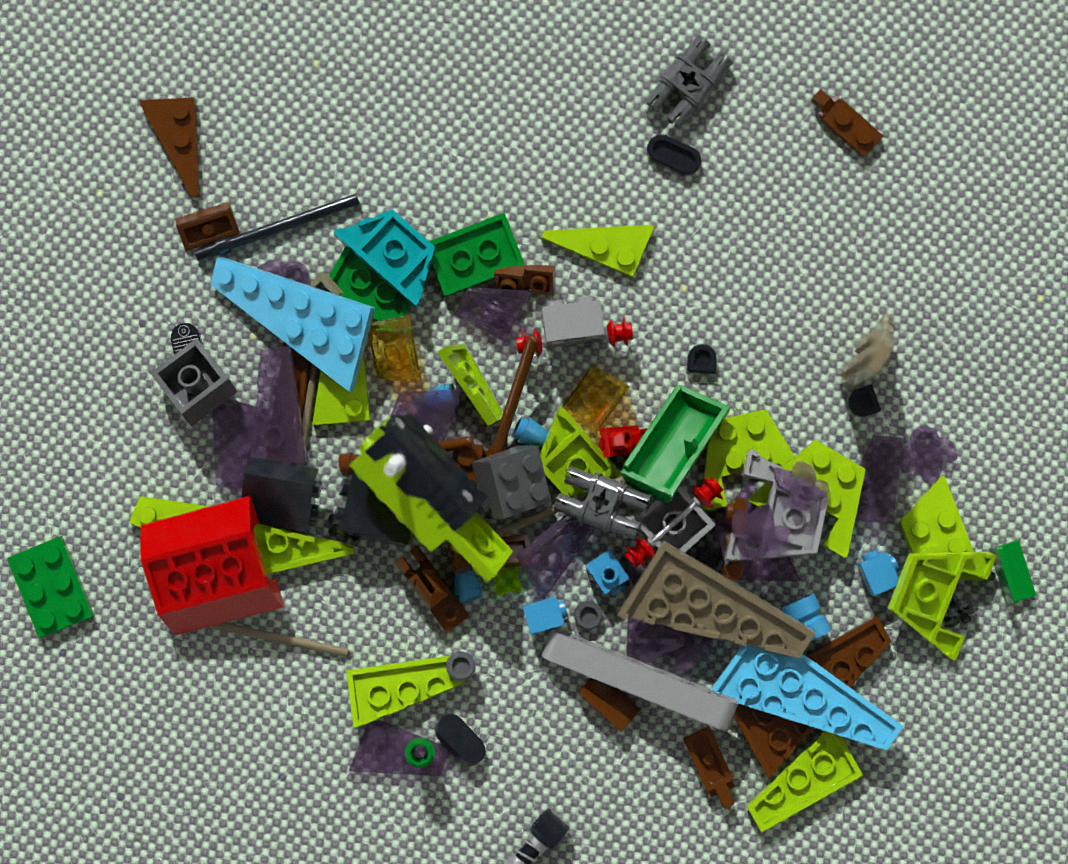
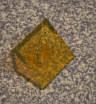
[368,315,422,383]
[562,364,630,437]

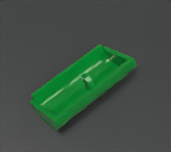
[621,385,730,502]

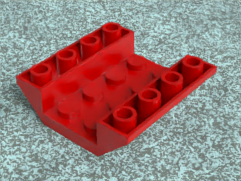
[140,495,285,635]

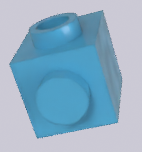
[585,549,629,596]
[856,549,900,596]
[523,596,568,634]

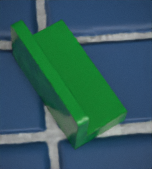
[989,540,1037,604]

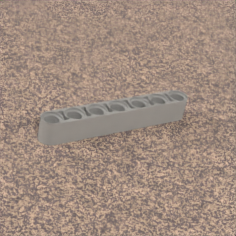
[541,628,739,731]

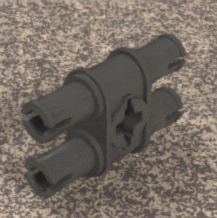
[644,34,733,130]
[554,466,653,541]

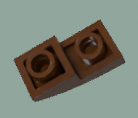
[494,265,556,299]

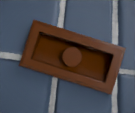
[176,202,240,251]
[578,678,640,732]

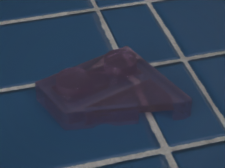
[454,287,530,342]

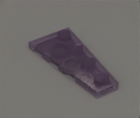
[251,346,308,464]

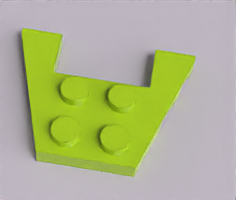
[701,409,795,512]
[747,440,866,558]
[888,552,997,661]

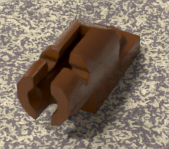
[395,545,470,633]

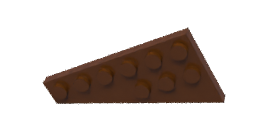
[734,616,892,779]

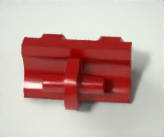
[599,425,647,458]

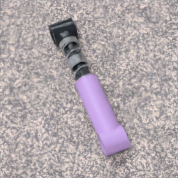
[505,808,570,864]

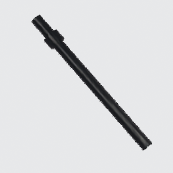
[194,194,360,261]

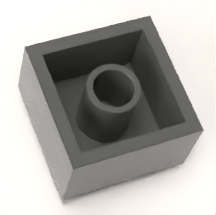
[150,338,238,427]
[472,445,551,519]

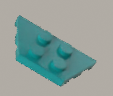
[333,209,435,308]

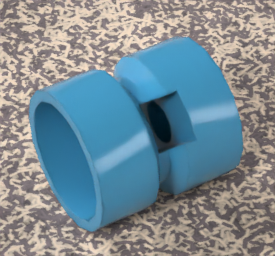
[780,593,832,641]

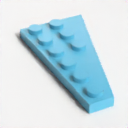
[210,257,375,392]
[711,644,904,750]

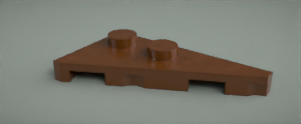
[140,97,200,198]

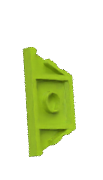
[540,406,634,501]
[899,476,985,581]

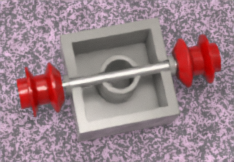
[516,296,633,358]
[625,477,723,569]

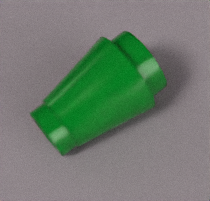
[405,738,435,768]

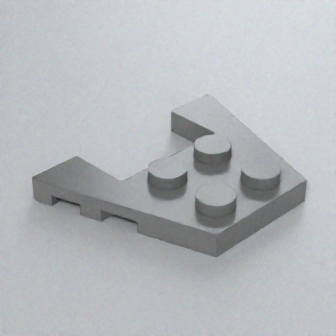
[724,449,829,561]

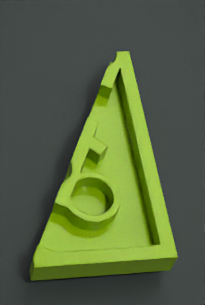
[541,225,655,278]
[253,524,355,574]

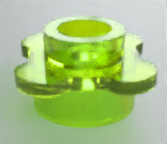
[493,567,523,596]

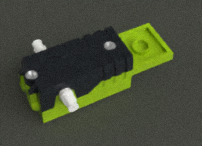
[350,412,513,582]

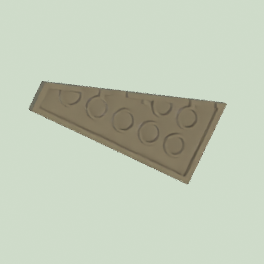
[839,313,894,391]
[618,540,815,658]

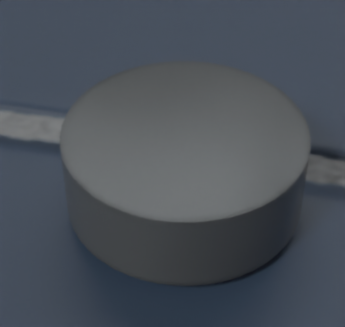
[574,601,603,630]
[446,651,476,682]

